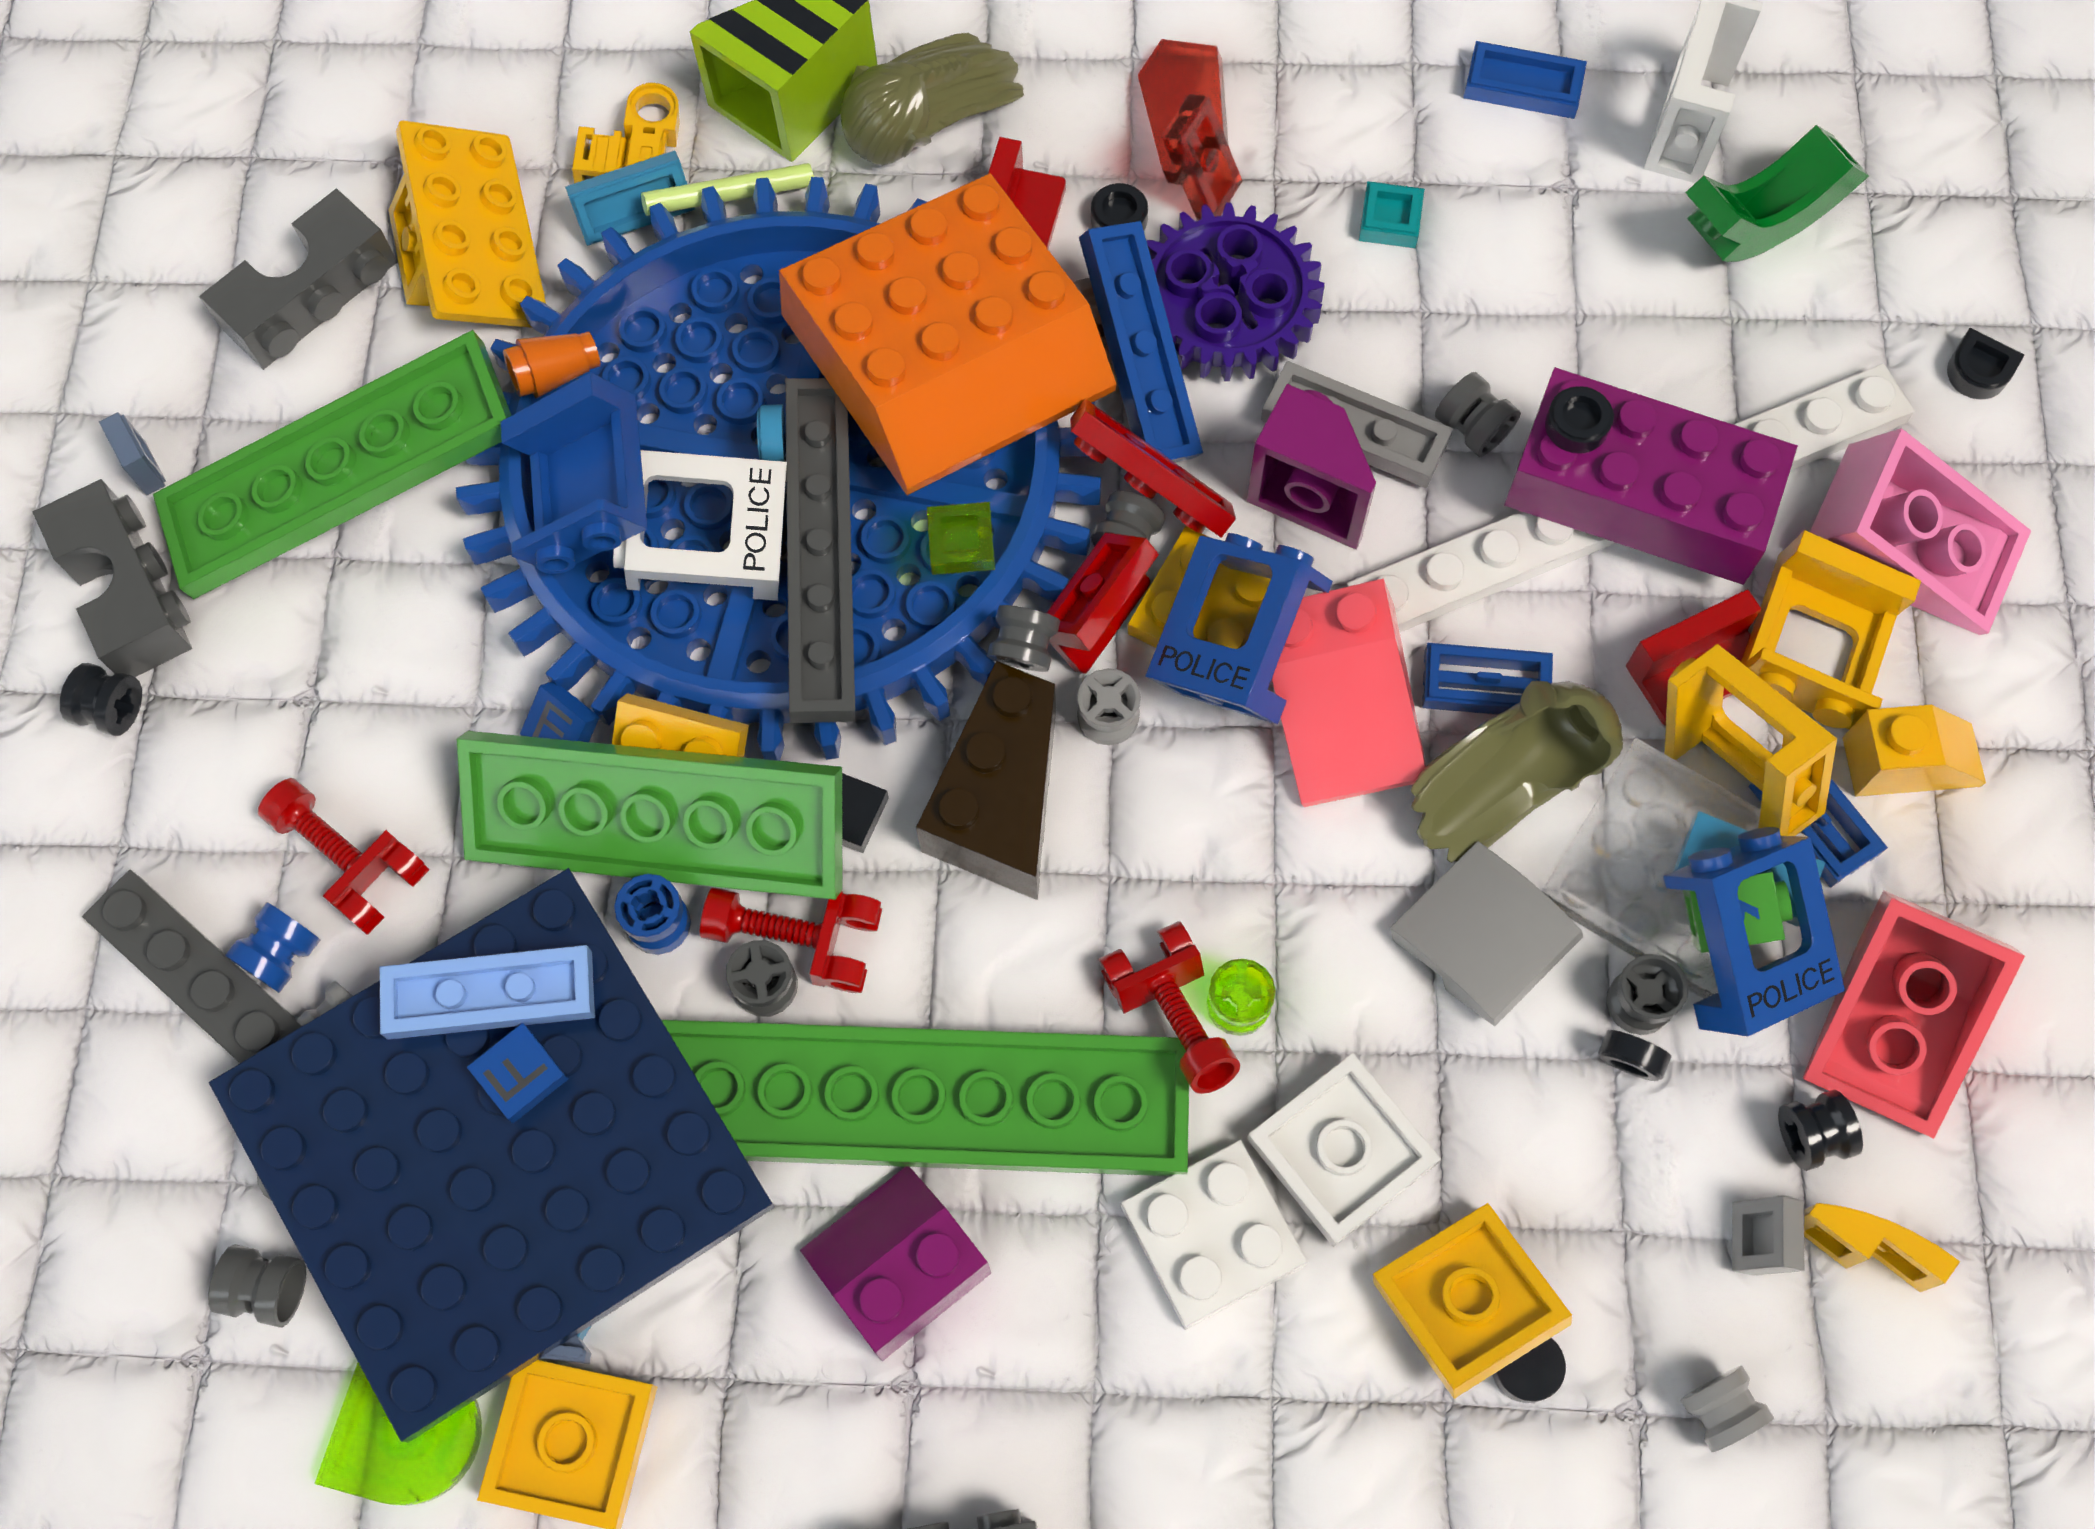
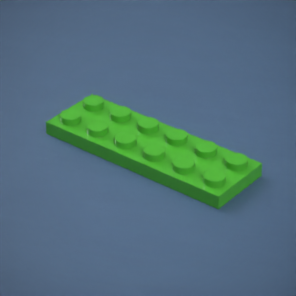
[153,330,511,599]
[456,731,843,900]

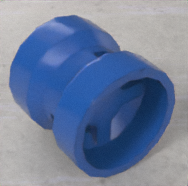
[614,874,691,955]
[225,902,321,993]

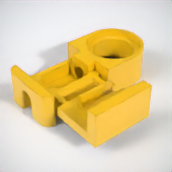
[572,83,680,183]

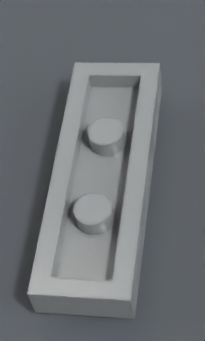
[1261,361,1453,488]

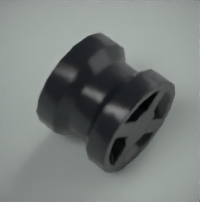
[60,663,142,736]
[1778,1090,1863,1171]

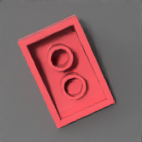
[1258,578,1426,807]
[1803,890,2025,1139]

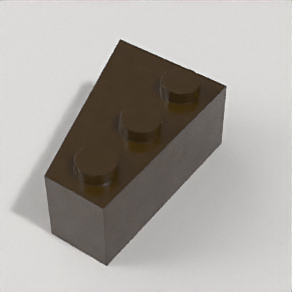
[916,661,1056,900]

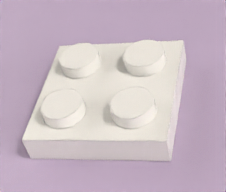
[1247,1053,1441,1247]
[1121,1140,1308,1330]

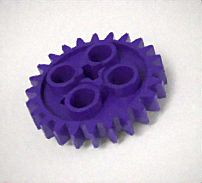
[1147,202,1325,381]

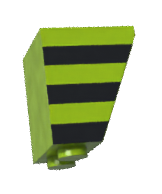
[690,0,878,162]

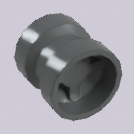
[1434,372,1521,457]
[1606,954,1689,1035]
[208,1244,306,1328]

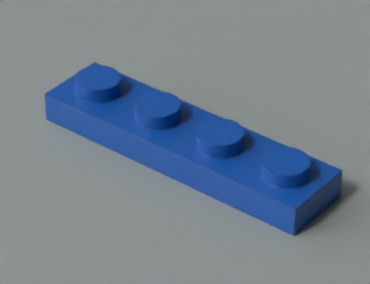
[1079,221,1203,462]

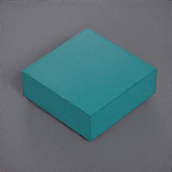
[1359,181,1425,249]

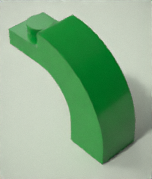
[1685,125,1869,262]

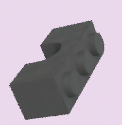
[199,188,398,370]
[32,479,193,677]

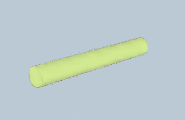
[641,163,814,216]

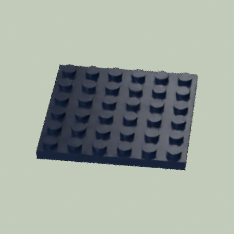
[208,868,775,1443]

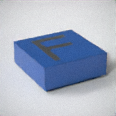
[520,681,600,742]
[467,1023,568,1124]

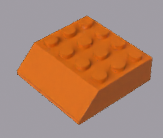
[779,173,1116,495]

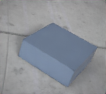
[99,412,166,495]

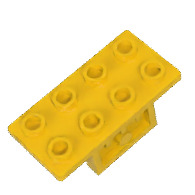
[388,120,546,328]

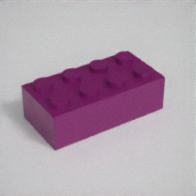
[1504,367,1798,585]

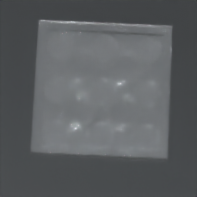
[1541,738,1808,999]

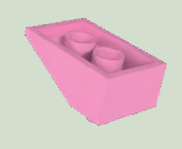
[1810,428,2031,635]

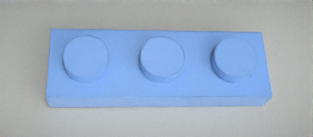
[379,945,595,1040]

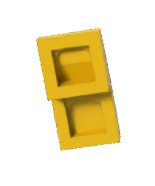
[1804,1203,1960,1292]

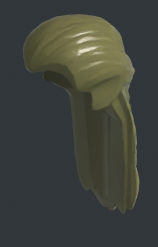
[841,33,1024,166]
[1411,681,1623,863]

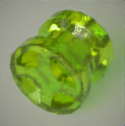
[1206,958,1276,1036]

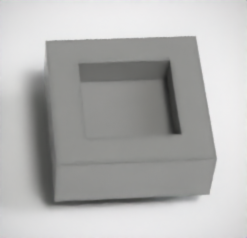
[1732,1196,1805,1275]

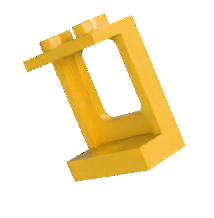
[1741,530,1921,730]
[1664,644,1837,836]

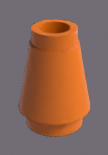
[503,331,601,399]

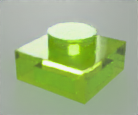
[927,502,995,575]

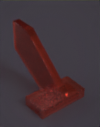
[1138,39,1243,220]

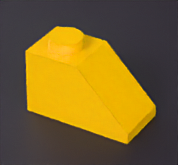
[1842,704,1986,797]

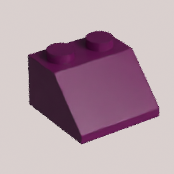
[1246,384,1376,550]
[800,1166,991,1361]

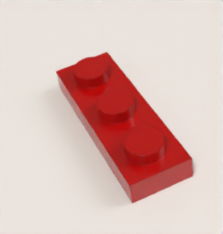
[1070,399,1236,538]

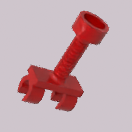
[258,778,430,935]
[700,887,883,993]
[1098,921,1240,1094]

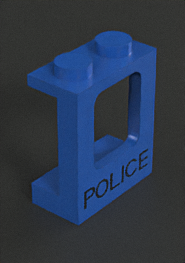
[1145,533,1333,724]
[1663,827,1845,1037]

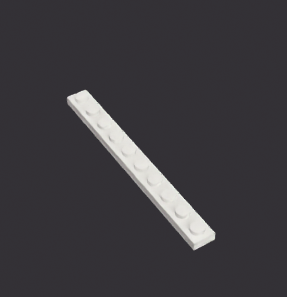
[1346,363,1915,632]

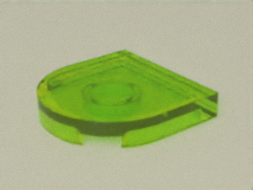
[314,1363,482,1506]

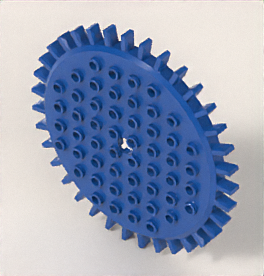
[456,177,1101,761]

